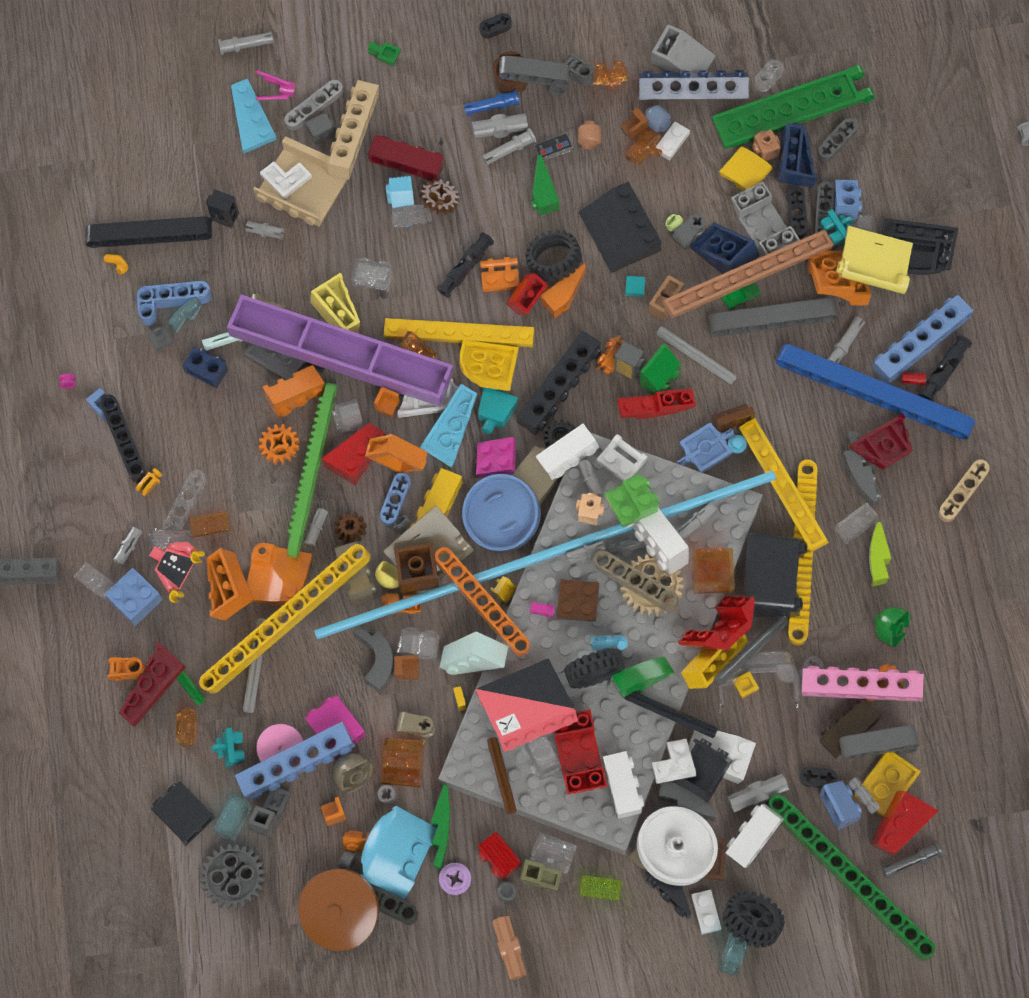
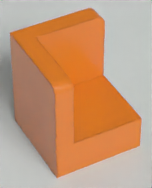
[374,387,400,418]
[321,796,346,826]

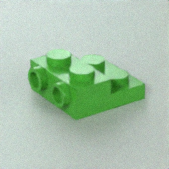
[605,473,660,528]

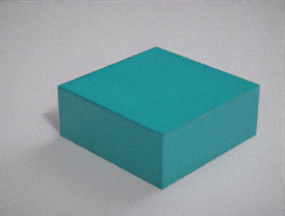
[625,276,645,297]

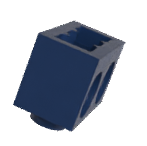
[182,347,228,389]

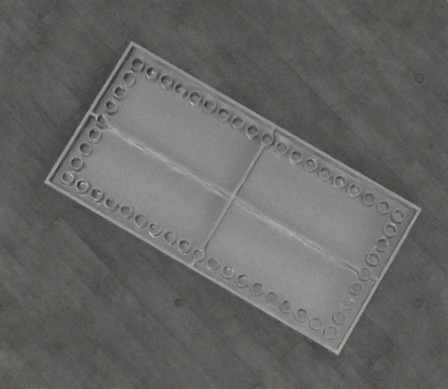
[438,433,763,855]

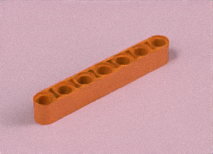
[435,547,530,657]

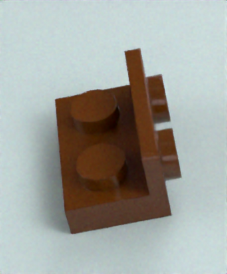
[712,404,755,432]

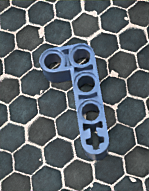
[137,281,212,326]

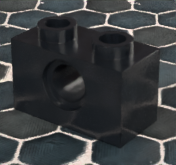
[206,189,239,228]

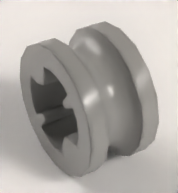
[377,785,396,805]

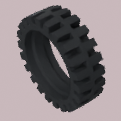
[525,230,582,282]
[564,648,625,689]

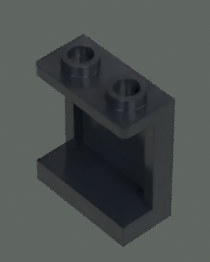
[673,738,733,802]
[151,781,215,846]

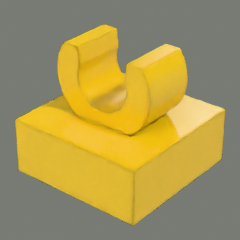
[490,576,517,604]

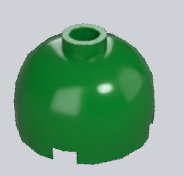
[873,607,910,647]

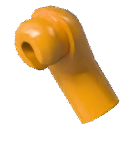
[104,254,128,275]

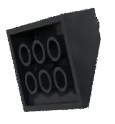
[579,181,662,273]

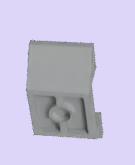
[731,182,800,256]

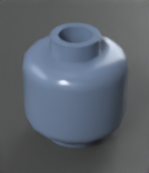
[644,105,671,132]

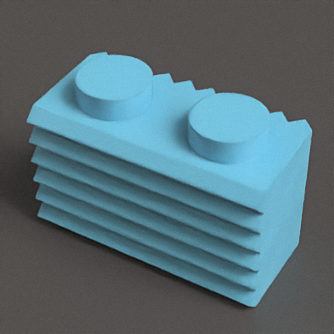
[386,176,414,210]

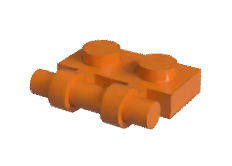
[480,257,520,292]

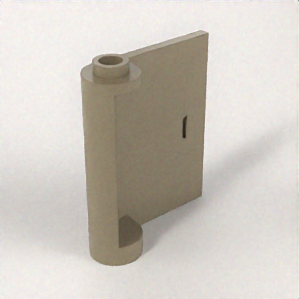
[383,506,474,594]

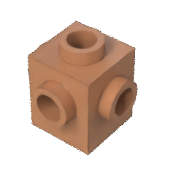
[752,130,780,161]

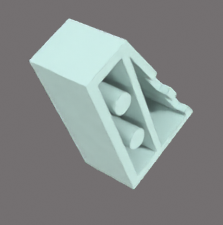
[439,632,508,675]

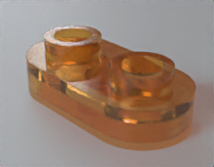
[176,707,197,747]

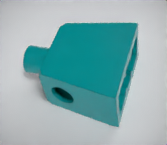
[478,387,518,434]

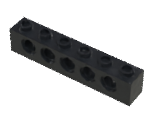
[517,330,602,435]

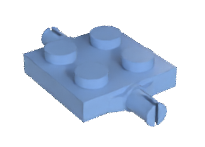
[677,422,735,473]

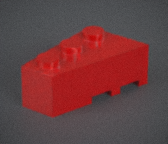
[322,423,385,485]
[870,791,939,854]

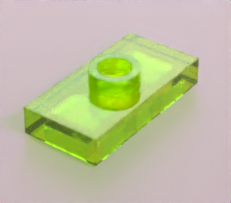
[579,875,622,902]

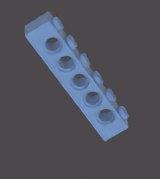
[873,295,973,384]
[235,722,355,800]

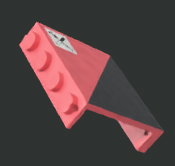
[475,658,578,752]

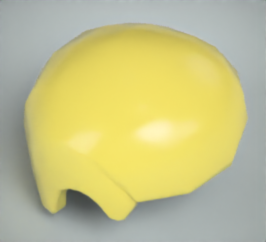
[375,561,399,589]

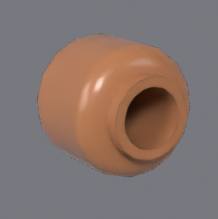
[578,121,601,149]

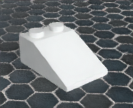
[688,730,756,784]

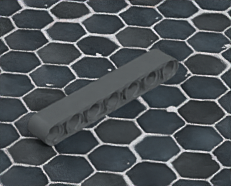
[708,298,838,337]

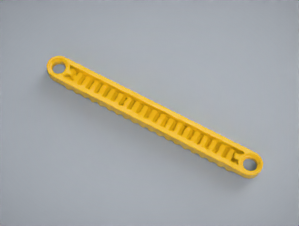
[788,460,817,645]

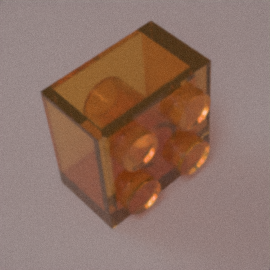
[692,548,735,594]

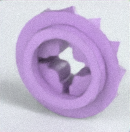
[439,863,471,895]

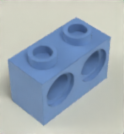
[834,180,862,220]

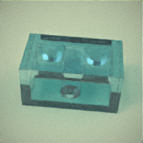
[213,793,251,842]

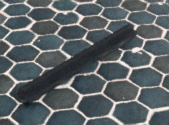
[624,692,718,738]

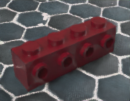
[368,135,445,182]

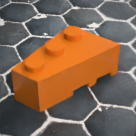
[262,365,325,418]

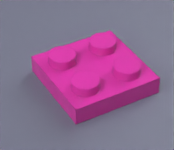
[476,437,516,478]

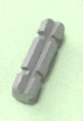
[849,777,880,814]

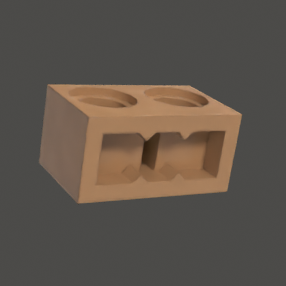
[648,275,684,322]

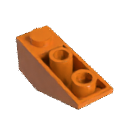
[540,264,586,319]

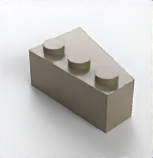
[334,541,376,607]

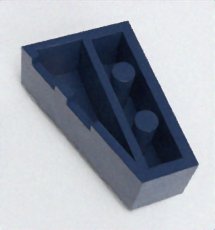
[776,123,818,188]

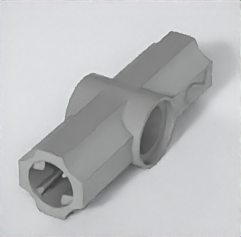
[472,113,528,138]
[727,774,789,813]

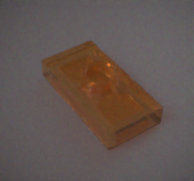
[189,511,231,538]

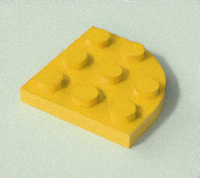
[459,340,519,391]

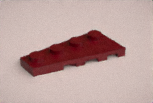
[119,642,186,727]

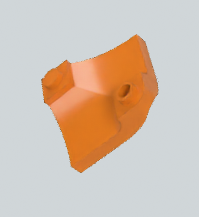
[806,251,871,306]
[247,543,313,608]

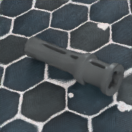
[881,840,943,878]

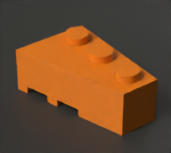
[206,548,253,621]

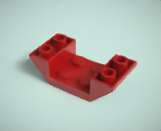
[678,595,755,651]
[554,709,607,795]

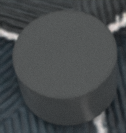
[339,851,356,870]

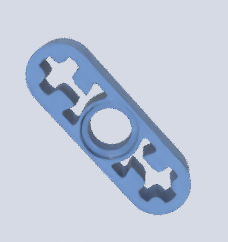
[380,473,411,526]

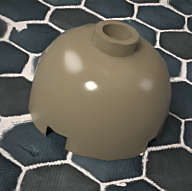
[332,753,373,793]

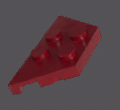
[848,413,913,470]

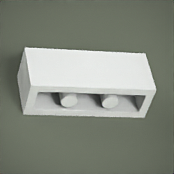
[536,424,599,480]
[603,751,644,819]
[726,804,784,868]

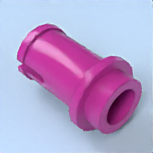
[530,601,555,618]

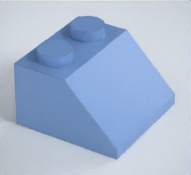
[819,780,862,831]

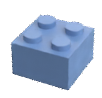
[104,568,163,627]

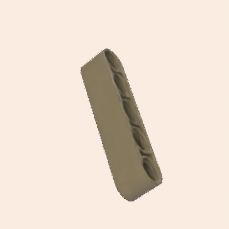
[594,550,679,612]

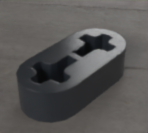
[479,13,512,38]
[799,767,838,789]

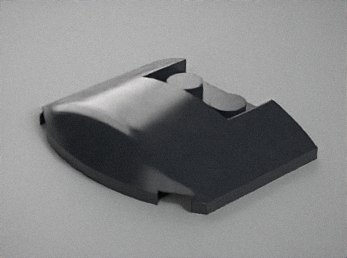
[881,218,958,275]

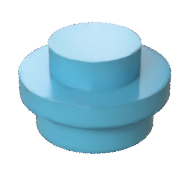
[728,435,747,453]

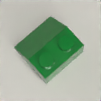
[640,344,681,395]

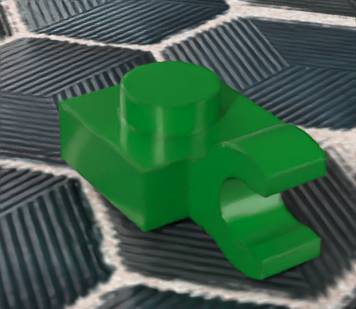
[368,42,401,67]

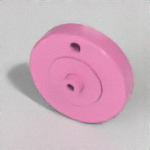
[257,724,304,772]

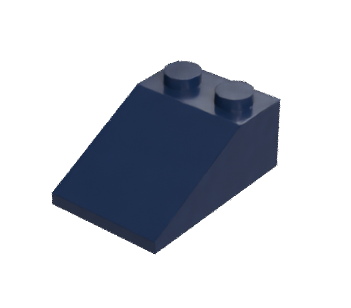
[690,222,759,274]

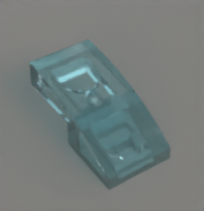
[168,297,201,333]

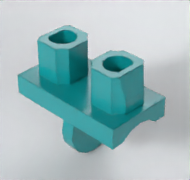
[820,209,854,246]
[211,728,245,768]

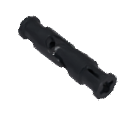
[436,232,494,298]
[918,335,972,402]

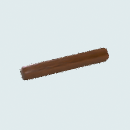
[487,737,517,815]

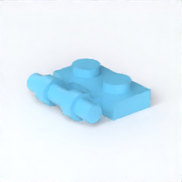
[591,635,628,652]

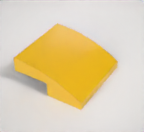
[719,146,773,191]

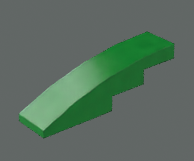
[431,785,451,871]

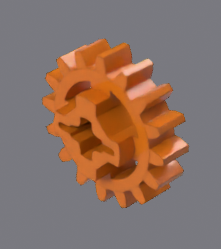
[258,424,300,465]

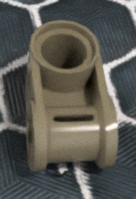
[396,712,435,738]

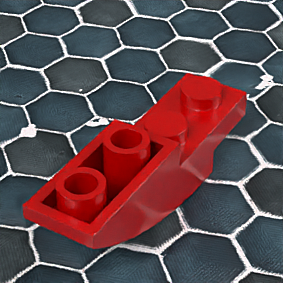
[617,388,696,420]

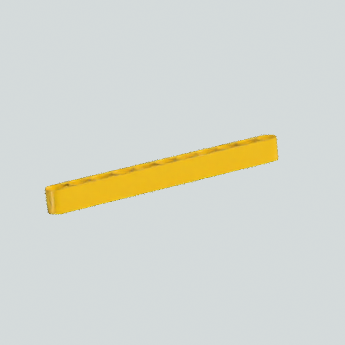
[199,544,370,693]

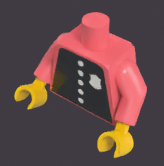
[149,542,205,603]

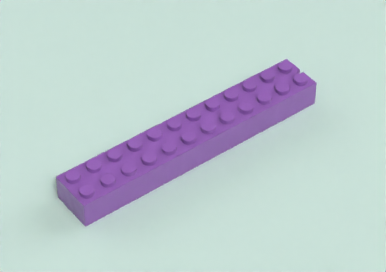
[227,295,454,407]

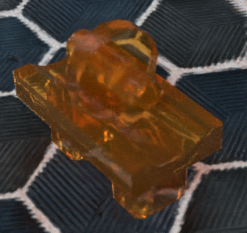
[595,61,628,91]

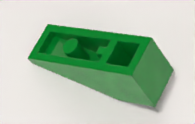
[530,155,560,216]

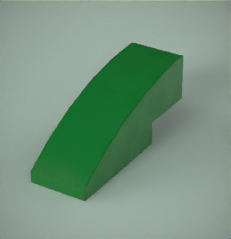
[611,656,674,698]

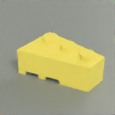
[310,273,360,333]

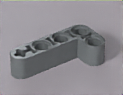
[499,56,569,95]
[839,725,920,760]

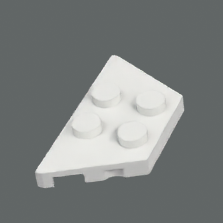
[398,379,459,418]

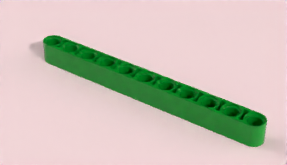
[768,795,936,961]

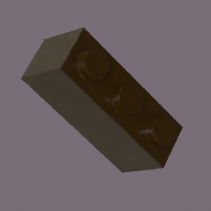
[820,699,881,759]

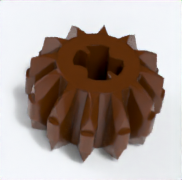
[334,511,367,544]

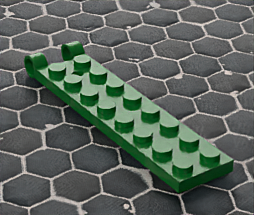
[712,65,876,150]

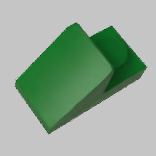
[720,282,761,311]

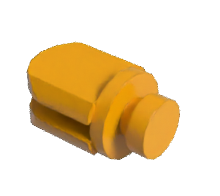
[135,468,162,497]

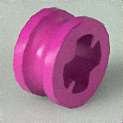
[59,374,76,389]

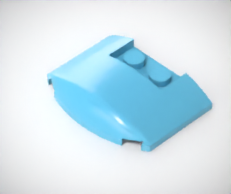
[361,806,437,900]

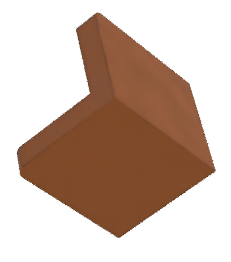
[621,107,649,140]
[394,655,419,680]

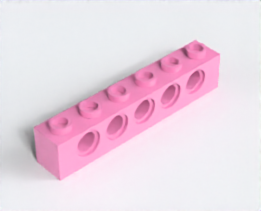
[802,666,924,702]

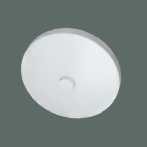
[637,806,718,886]

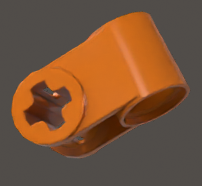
[107,657,146,681]

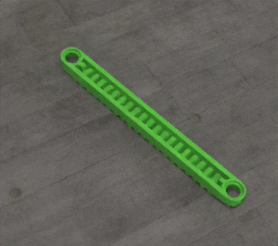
[287,382,337,558]

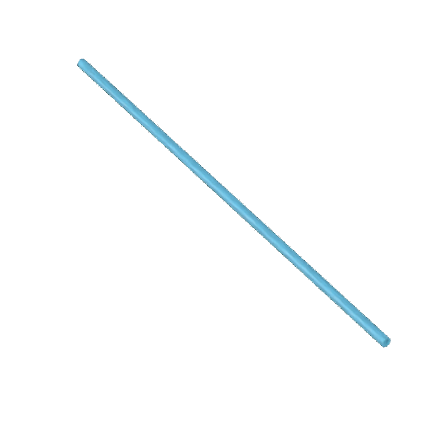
[314,471,776,640]

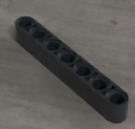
[85,216,212,248]

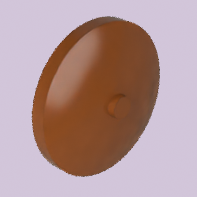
[298,868,379,951]

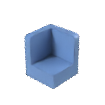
[86,388,114,422]

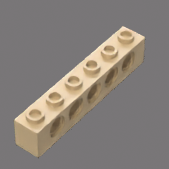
[325,80,379,180]

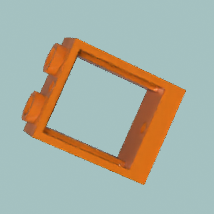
[365,434,428,473]

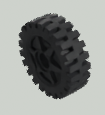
[722,891,785,948]

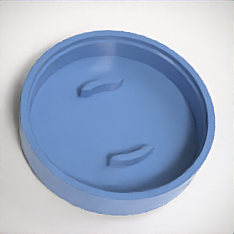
[462,474,541,552]

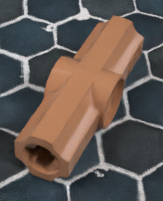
[492,916,527,980]

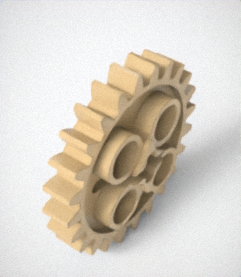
[620,554,684,617]

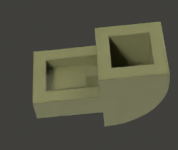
[520,859,562,892]

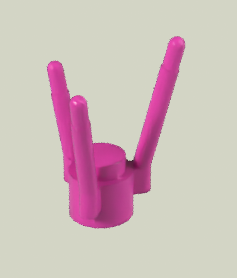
[255,70,295,100]

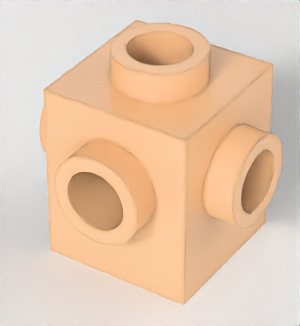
[576,493,605,525]

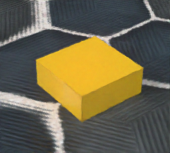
[732,671,759,699]
[453,686,467,712]

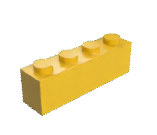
[410,468,463,539]
[681,634,749,689]

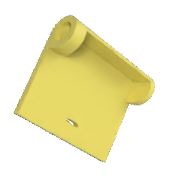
[837,226,913,294]

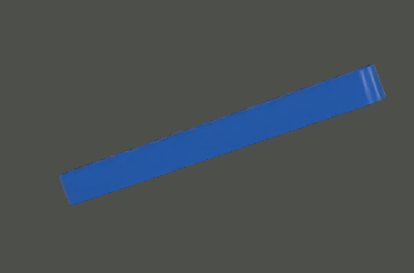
[775,344,975,440]

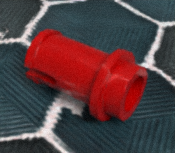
[902,371,926,386]

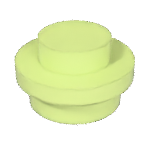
[665,214,683,232]

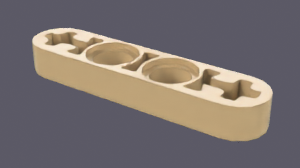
[939,460,990,522]

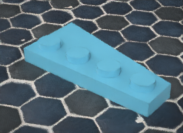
[231,78,277,154]
[420,384,478,468]

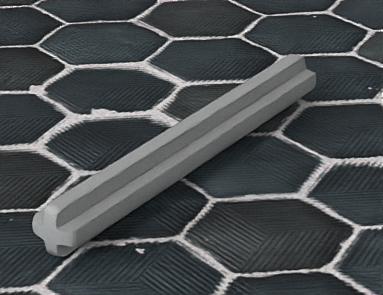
[657,326,737,385]
[243,618,266,713]

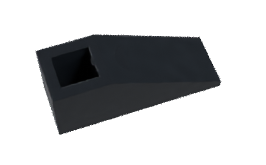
[645,871,691,919]

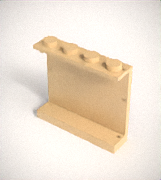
[253,136,347,227]

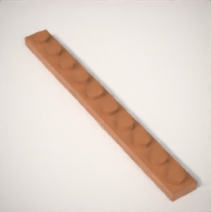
[663,230,834,318]

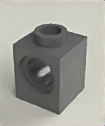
[306,113,336,145]

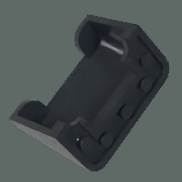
[743,533,807,617]

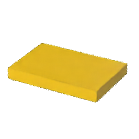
[853,752,921,817]

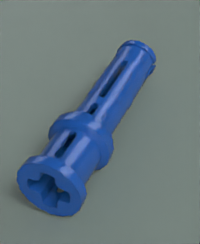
[464,89,520,116]

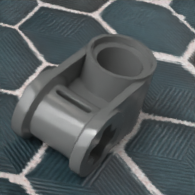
[564,53,593,86]
[671,214,706,249]

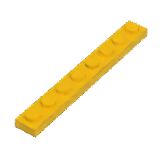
[384,318,534,347]
[739,418,829,552]

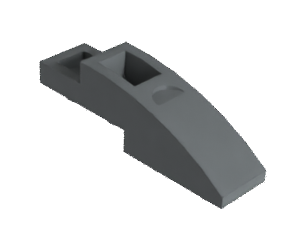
[842,431,880,508]

